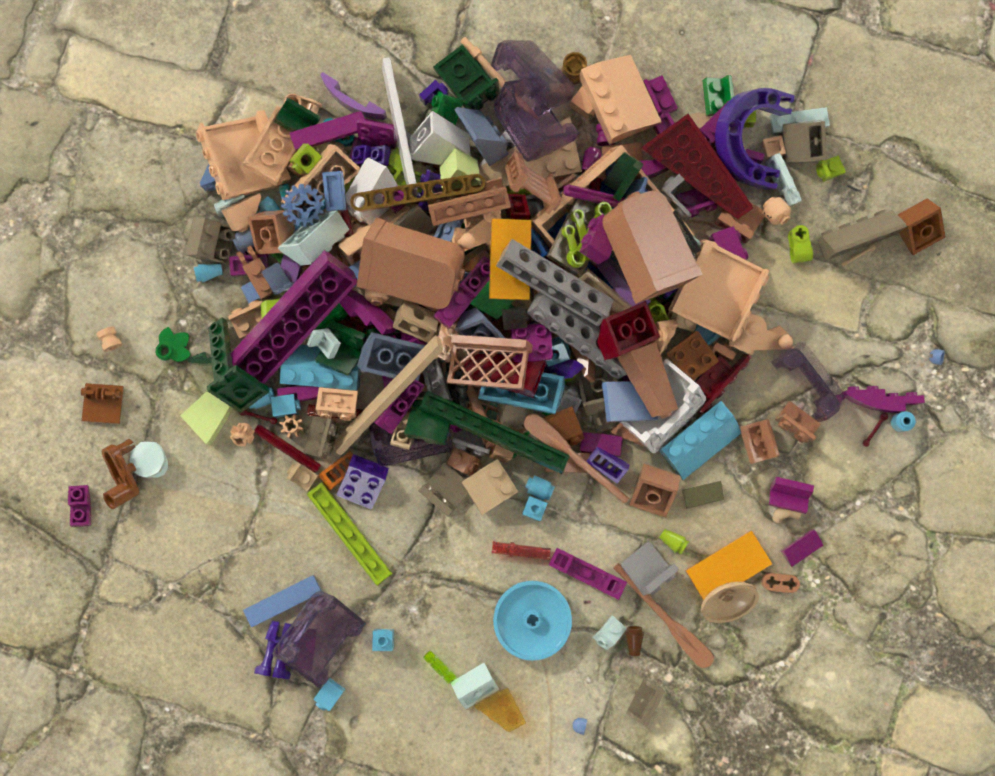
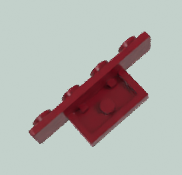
[694,354,752,414]

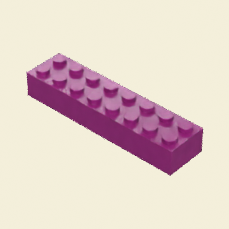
[231,250,357,384]

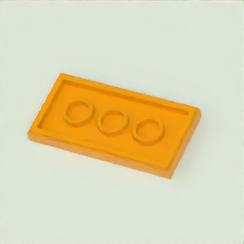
[489,218,531,300]
[685,530,772,601]

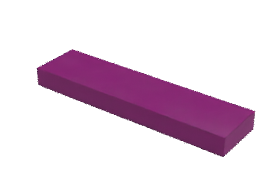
[289,111,365,152]

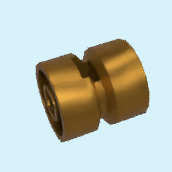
[562,52,587,84]

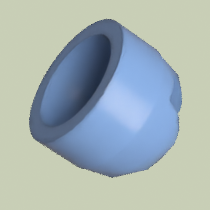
[929,349,945,365]
[573,718,587,735]

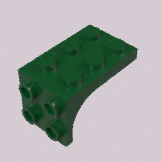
[433,44,499,110]

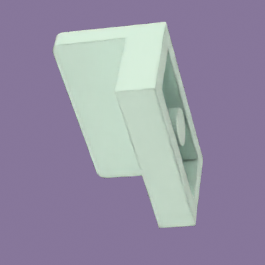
[451,663,499,709]

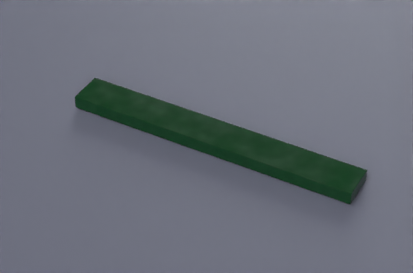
[419,391,570,474]

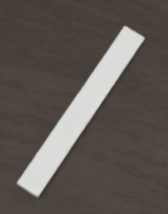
[382,58,418,198]

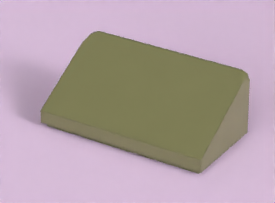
[682,481,724,509]

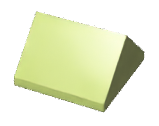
[440,148,481,192]

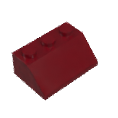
[597,301,660,360]

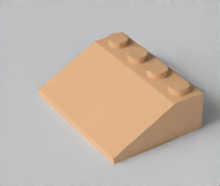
[579,55,662,145]

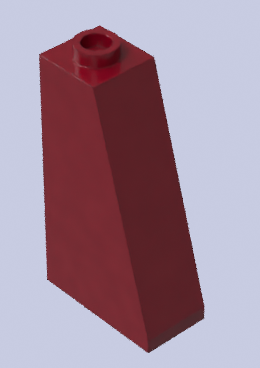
[464,354,547,398]

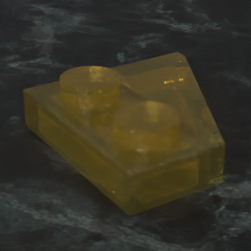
[474,687,526,732]

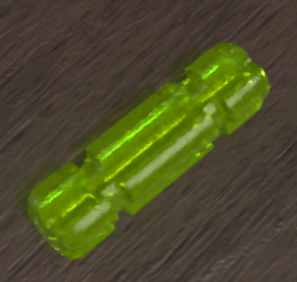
[423,651,456,684]

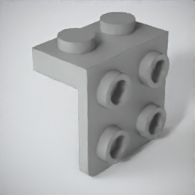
[661,174,691,223]
[621,542,679,596]

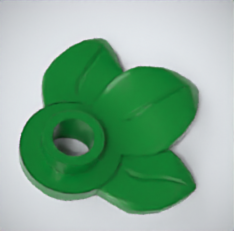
[155,327,191,362]

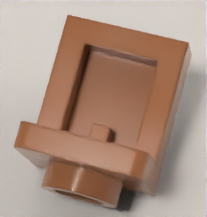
[709,342,737,362]
[446,447,481,476]

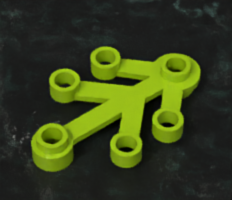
[562,202,612,268]

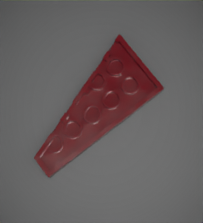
[641,113,754,219]

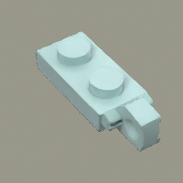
[765,153,802,206]

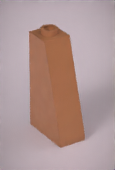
[617,342,678,419]

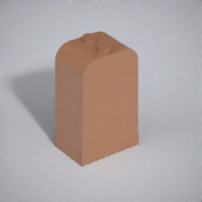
[603,190,703,304]
[357,218,465,309]

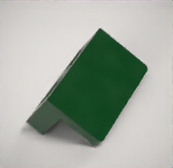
[274,98,321,132]
[604,152,644,201]

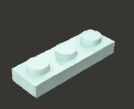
[770,107,830,135]

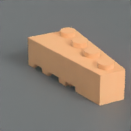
[281,144,360,216]

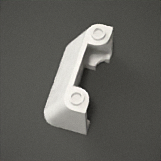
[620,358,706,453]

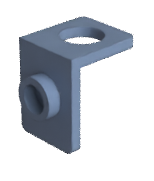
[262,263,294,294]

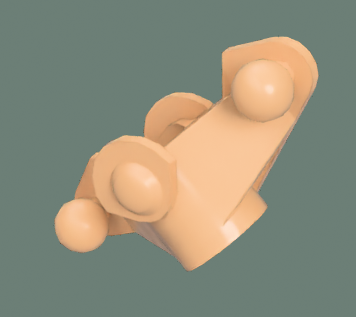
[452,210,501,251]
[728,314,793,355]

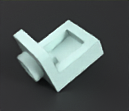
[307,328,341,359]
[593,615,627,650]

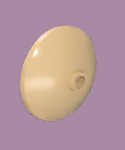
[701,582,759,623]

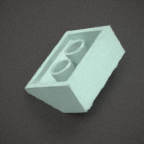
[278,211,349,265]

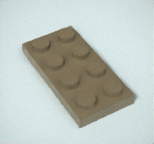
[547,198,603,278]

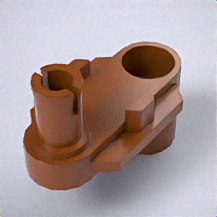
[102,439,139,509]

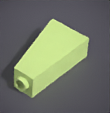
[180,392,234,445]

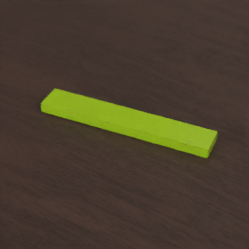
[306,482,393,586]

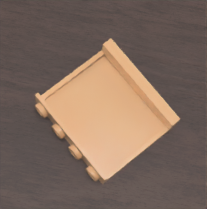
[196,110,291,200]
[668,239,770,341]

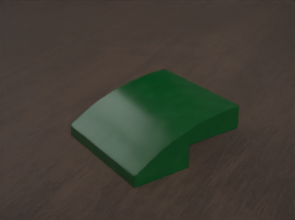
[404,400,451,445]

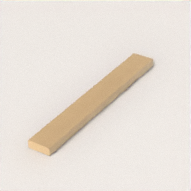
[334,335,443,455]

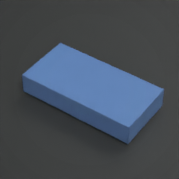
[322,171,347,212]

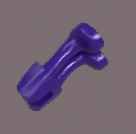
[254,621,293,679]

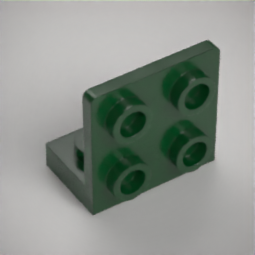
[315,321,367,376]

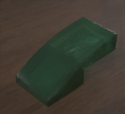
[187,352,212,366]

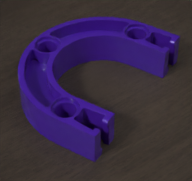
[715,88,795,190]

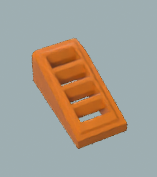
[319,451,353,491]

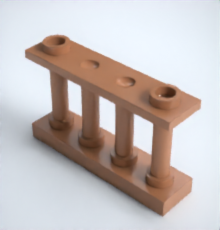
[505,150,561,214]
[427,178,510,226]

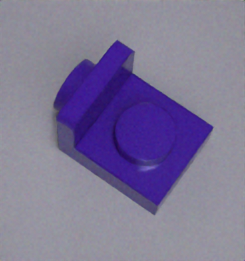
[419,80,449,106]

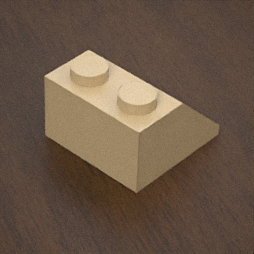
[461,459,518,515]

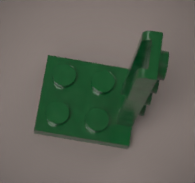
[207,317,269,413]

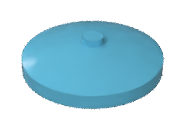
[493,581,572,661]

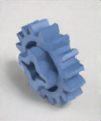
[281,183,324,227]

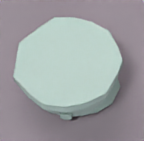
[130,442,168,478]

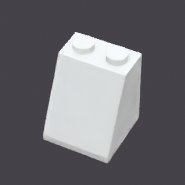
[410,111,471,165]
[345,158,398,225]

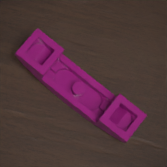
[549,548,627,600]

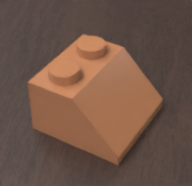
[248,210,295,254]
[629,464,681,518]

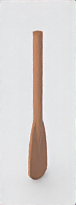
[524,413,629,503]
[613,563,714,668]

